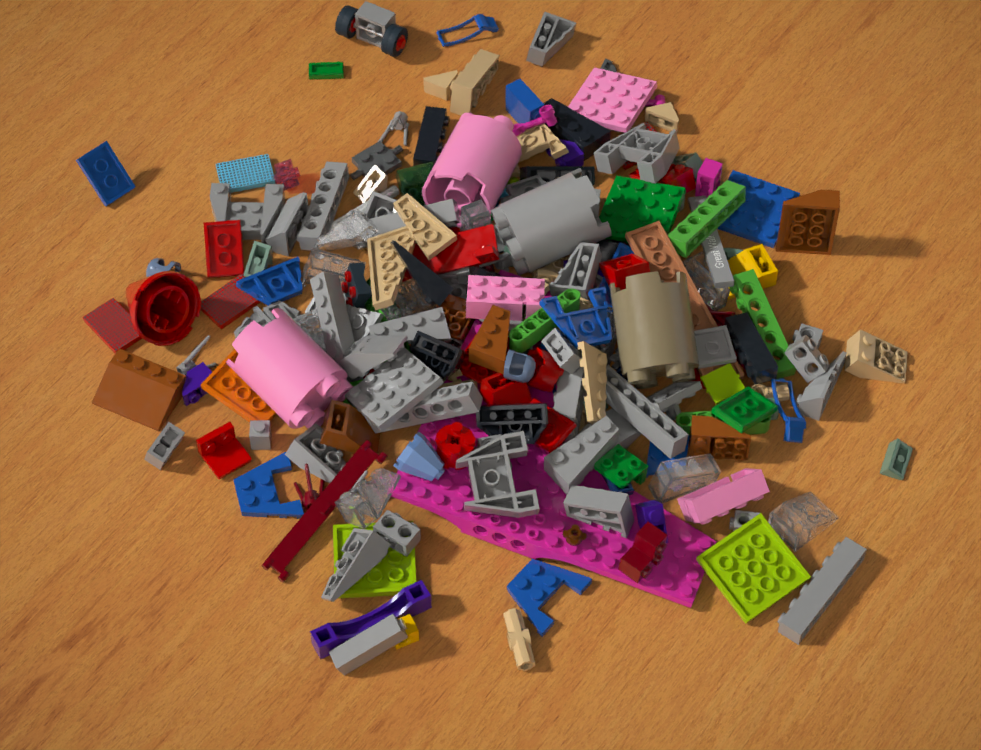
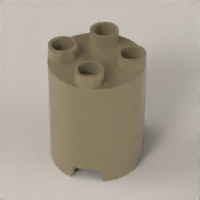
[610,271,699,389]

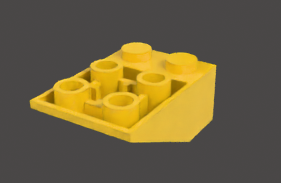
[710,244,778,301]

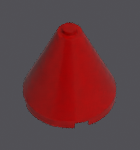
[126,271,201,346]

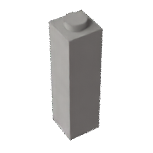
[329,614,408,675]

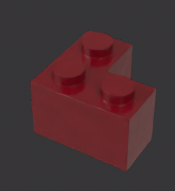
[618,522,668,583]

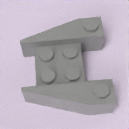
[594,123,680,183]
[210,183,285,244]
[456,431,540,518]

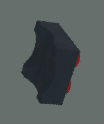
[341,262,372,309]

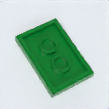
[711,386,778,433]

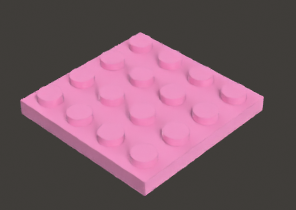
[568,68,657,133]

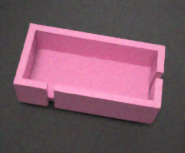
[466,275,545,321]
[677,468,770,525]

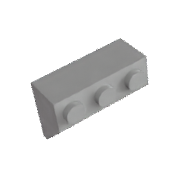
[265,192,308,256]

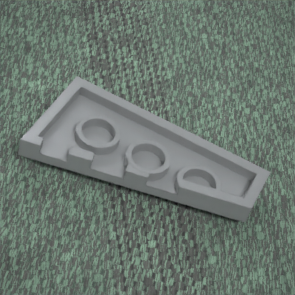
[305,297,384,342]
[368,307,452,344]

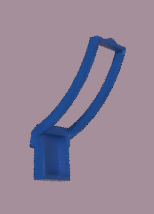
[436,14,499,47]
[771,378,806,443]

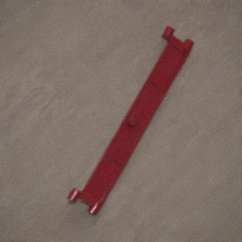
[261,440,388,583]

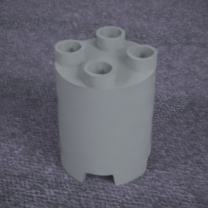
[490,168,611,276]

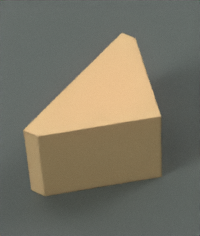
[423,70,458,101]
[645,102,679,133]

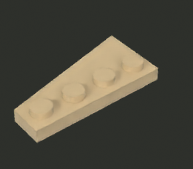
[393,193,457,260]
[577,341,607,425]

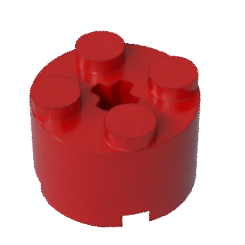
[526,347,564,392]
[434,422,476,470]

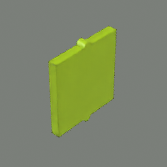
[700,363,745,404]

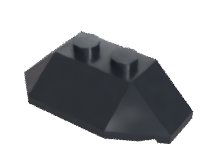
[410,331,466,382]
[476,403,548,444]

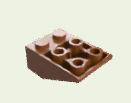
[435,294,475,340]
[320,399,380,453]
[689,415,751,461]

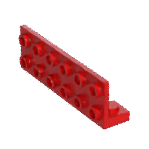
[401,224,500,284]

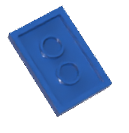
[76,141,136,206]

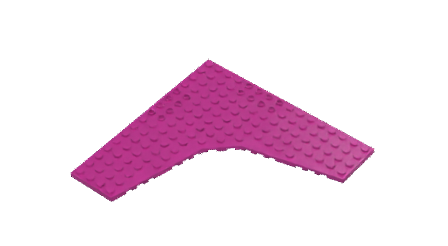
[387,270,716,608]

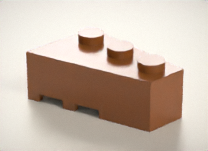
[468,305,511,375]

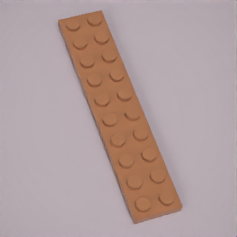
[625,221,745,380]

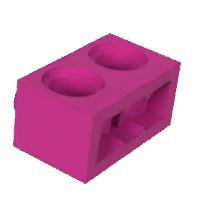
[695,158,723,198]

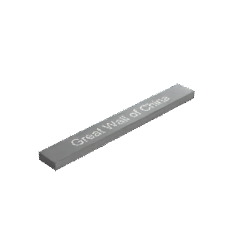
[688,196,734,288]

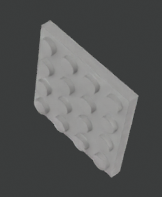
[344,348,444,432]

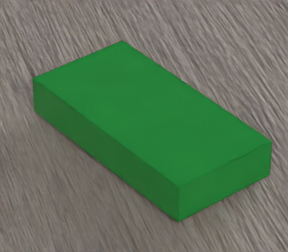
[309,62,344,80]

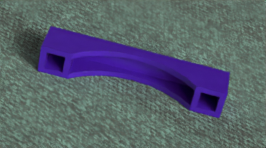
[310,580,432,659]

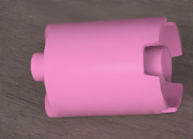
[422,113,522,229]
[226,308,353,429]

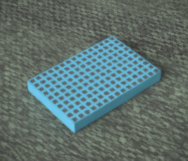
[216,154,275,193]

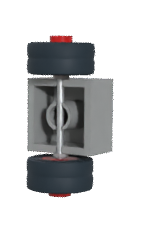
[335,1,408,57]

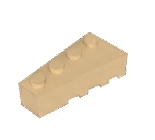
[450,49,500,115]

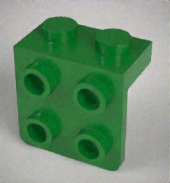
[594,444,648,488]

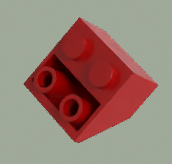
[480,373,532,405]

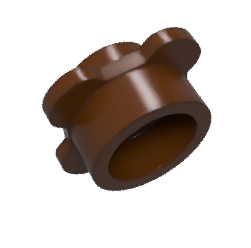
[562,524,587,546]

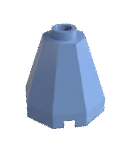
[393,432,445,481]

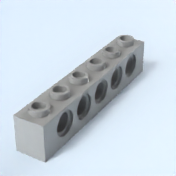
[297,161,350,251]
[365,381,483,434]

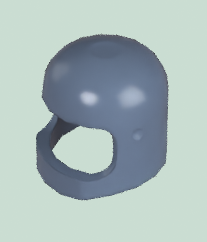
[146,258,181,277]
[504,350,536,383]

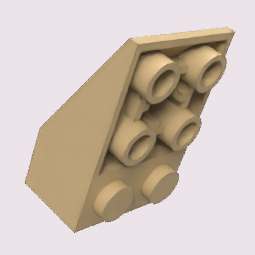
[844,329,907,384]

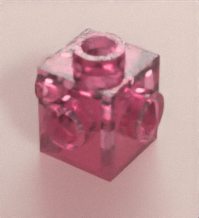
[273,159,301,190]

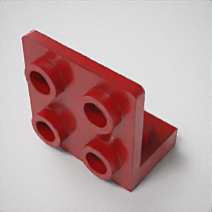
[196,421,252,479]

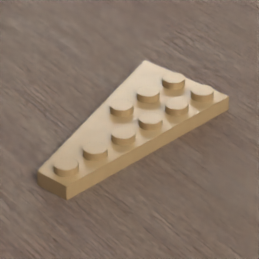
[367,226,416,310]

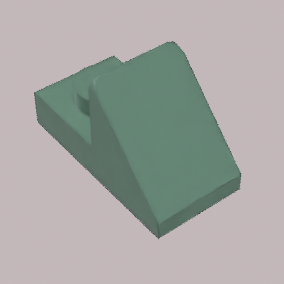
[243,240,273,277]

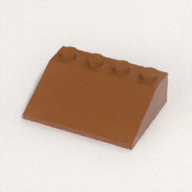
[776,189,840,255]
[92,348,186,431]

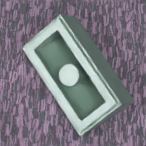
[880,438,913,480]

